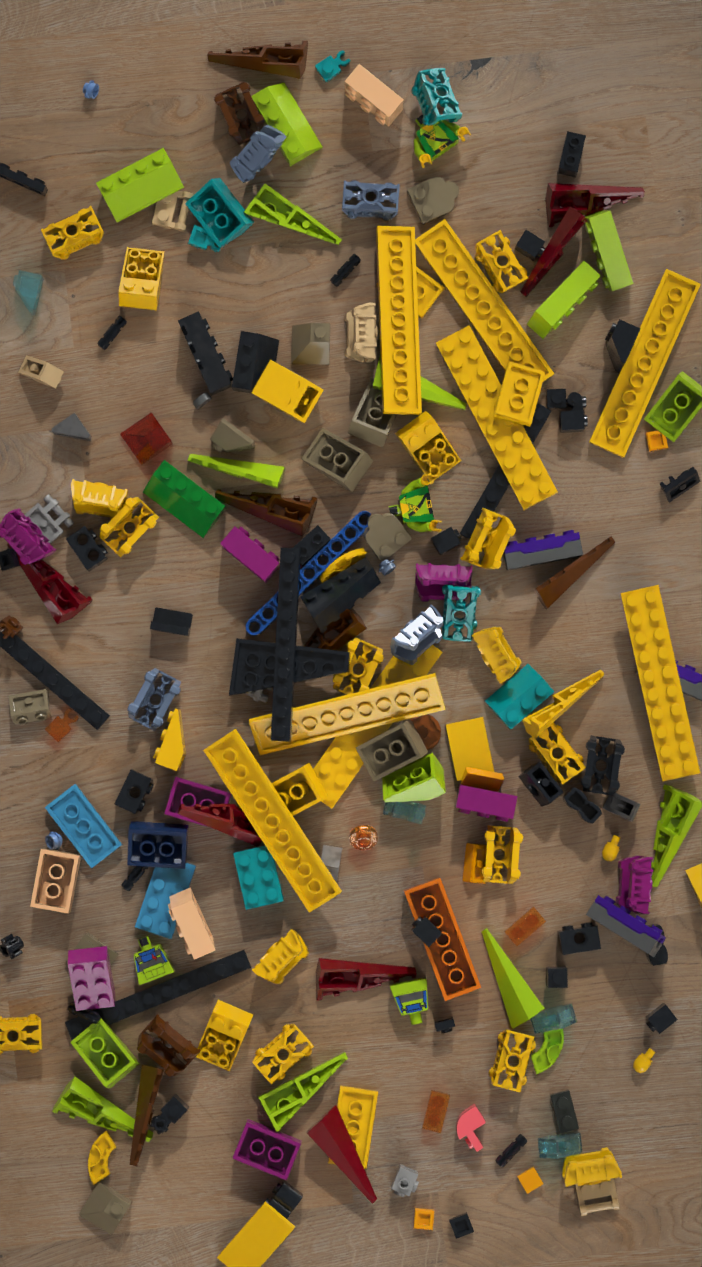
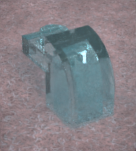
[383,801,426,824]

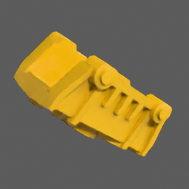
[41,206,104,260]
[475,230,529,293]
[71,479,129,519]
[99,497,160,558]
[460,508,516,570]
[472,626,522,684]
[332,638,384,695]
[528,722,586,785]
[481,825,523,884]
[252,929,309,984]
[0,1014,43,1054]
[252,1024,314,1084]
[488,1029,536,1092]
[562,1147,622,1187]

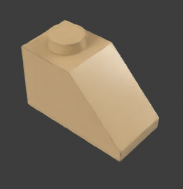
[18,355,64,389]

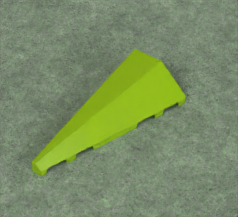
[244,183,342,245]
[373,355,467,410]
[187,454,285,489]
[651,784,702,887]
[481,928,545,1029]
[257,1052,348,1132]
[52,1076,154,1142]

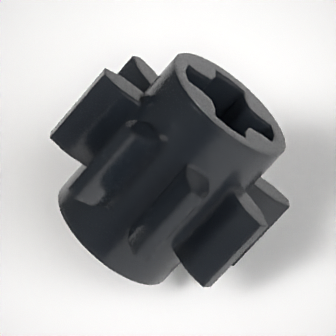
[0,934,24,959]

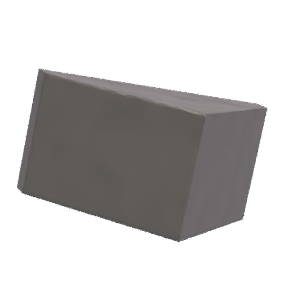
[51,413,92,441]
[603,793,641,822]
[321,845,342,883]

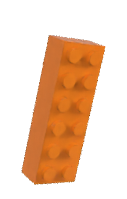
[404,877,481,1001]

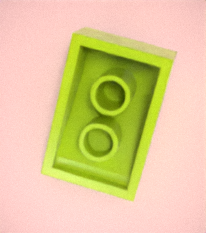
[644,371,702,442]
[382,753,446,803]
[70,1018,140,1089]

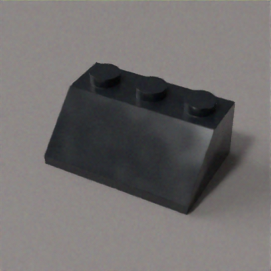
[605,319,641,373]
[232,331,279,394]

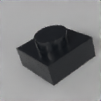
[546,389,567,409]
[0,548,20,571]
[434,1017,455,1034]
[449,1212,474,1239]

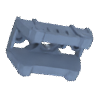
[230,125,286,183]
[342,180,400,221]
[390,605,443,665]
[127,668,181,731]

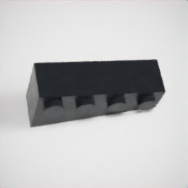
[178,311,233,396]
[300,557,381,633]

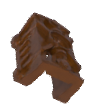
[214,82,265,145]
[137,1014,201,1077]

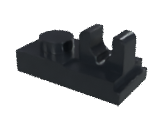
[660,467,701,503]

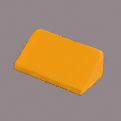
[461,767,504,792]
[462,843,486,884]

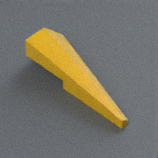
[522,670,604,738]

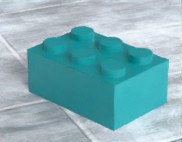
[233,845,284,910]

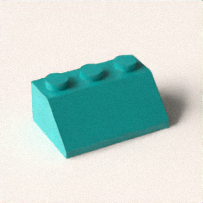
[185,178,255,248]
[485,664,555,730]

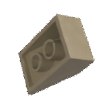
[348,378,397,448]
[301,428,373,492]
[356,719,428,782]

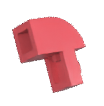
[456,1104,486,1152]

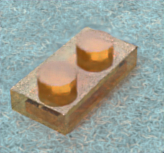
[504,907,546,946]
[422,1090,450,1133]

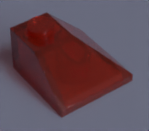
[120,413,173,465]

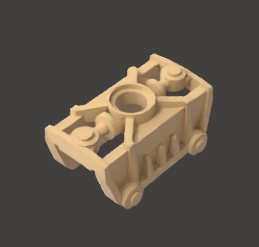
[344,302,378,363]

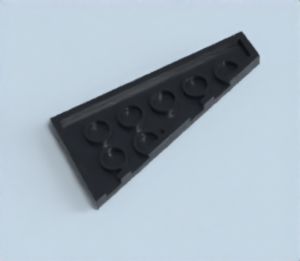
[229,638,351,696]

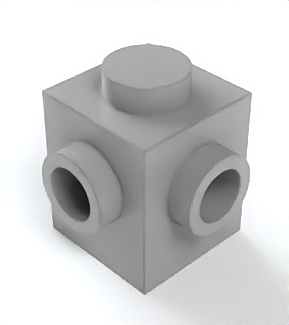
[391,1164,419,1197]

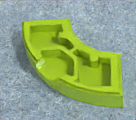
[530,1025,564,1075]

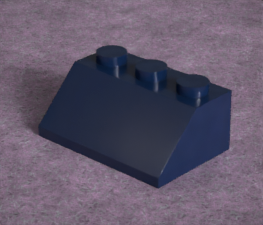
[127,821,189,869]

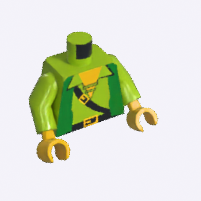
[413,115,471,168]
[389,473,442,532]

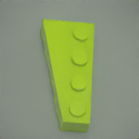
[585,210,634,291]
[527,261,601,339]

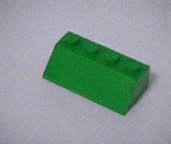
[143,460,226,538]

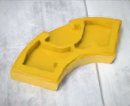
[320,548,367,583]
[88,1130,117,1185]

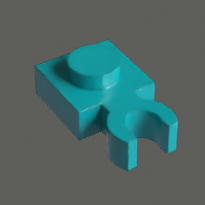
[315,50,350,83]
[187,225,221,252]

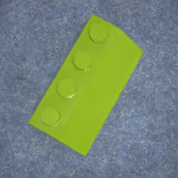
[251,83,323,166]
[96,148,184,222]

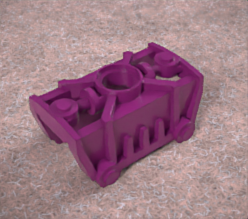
[0,508,56,565]
[415,563,472,602]
[615,856,653,914]

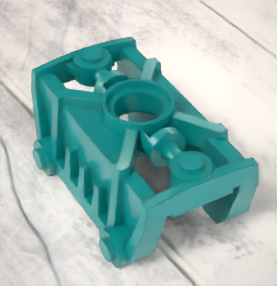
[411,68,463,126]
[442,585,481,642]

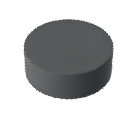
[193,392,212,409]

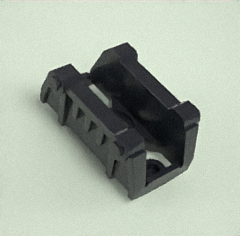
[581,735,625,795]

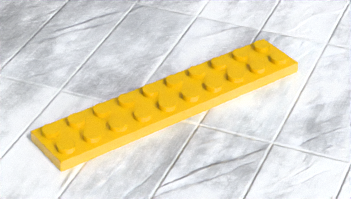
[415,219,554,382]
[376,226,422,415]
[589,269,701,458]
[436,325,558,510]
[620,585,700,782]
[313,645,443,809]
[249,673,446,755]
[203,729,342,913]

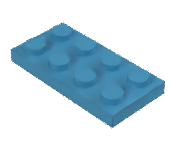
[45,784,123,868]
[135,862,196,939]

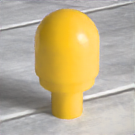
[602,835,620,861]
[633,1048,656,1073]

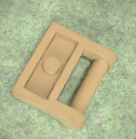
[152,191,194,232]
[575,1178,619,1216]

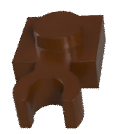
[0,615,24,639]

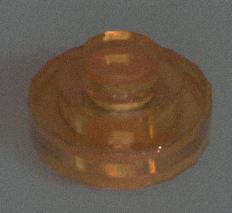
[349,825,378,850]

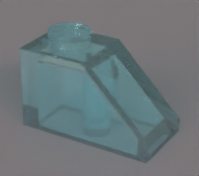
[13,270,44,315]
[530,1003,577,1034]
[538,1133,582,1159]

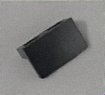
[150,607,193,636]

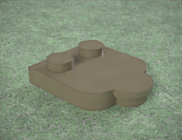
[407,177,459,225]
[363,513,412,562]

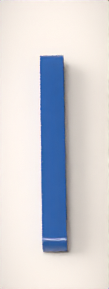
[246,511,371,636]

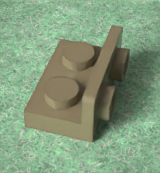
[9,689,52,725]

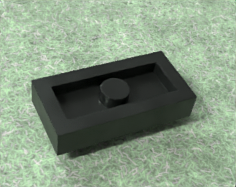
[550,1090,579,1133]

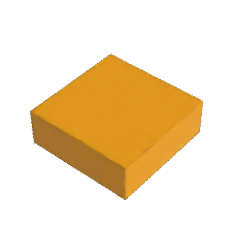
[645,429,668,452]
[517,1166,544,1194]
[413,1208,434,1230]

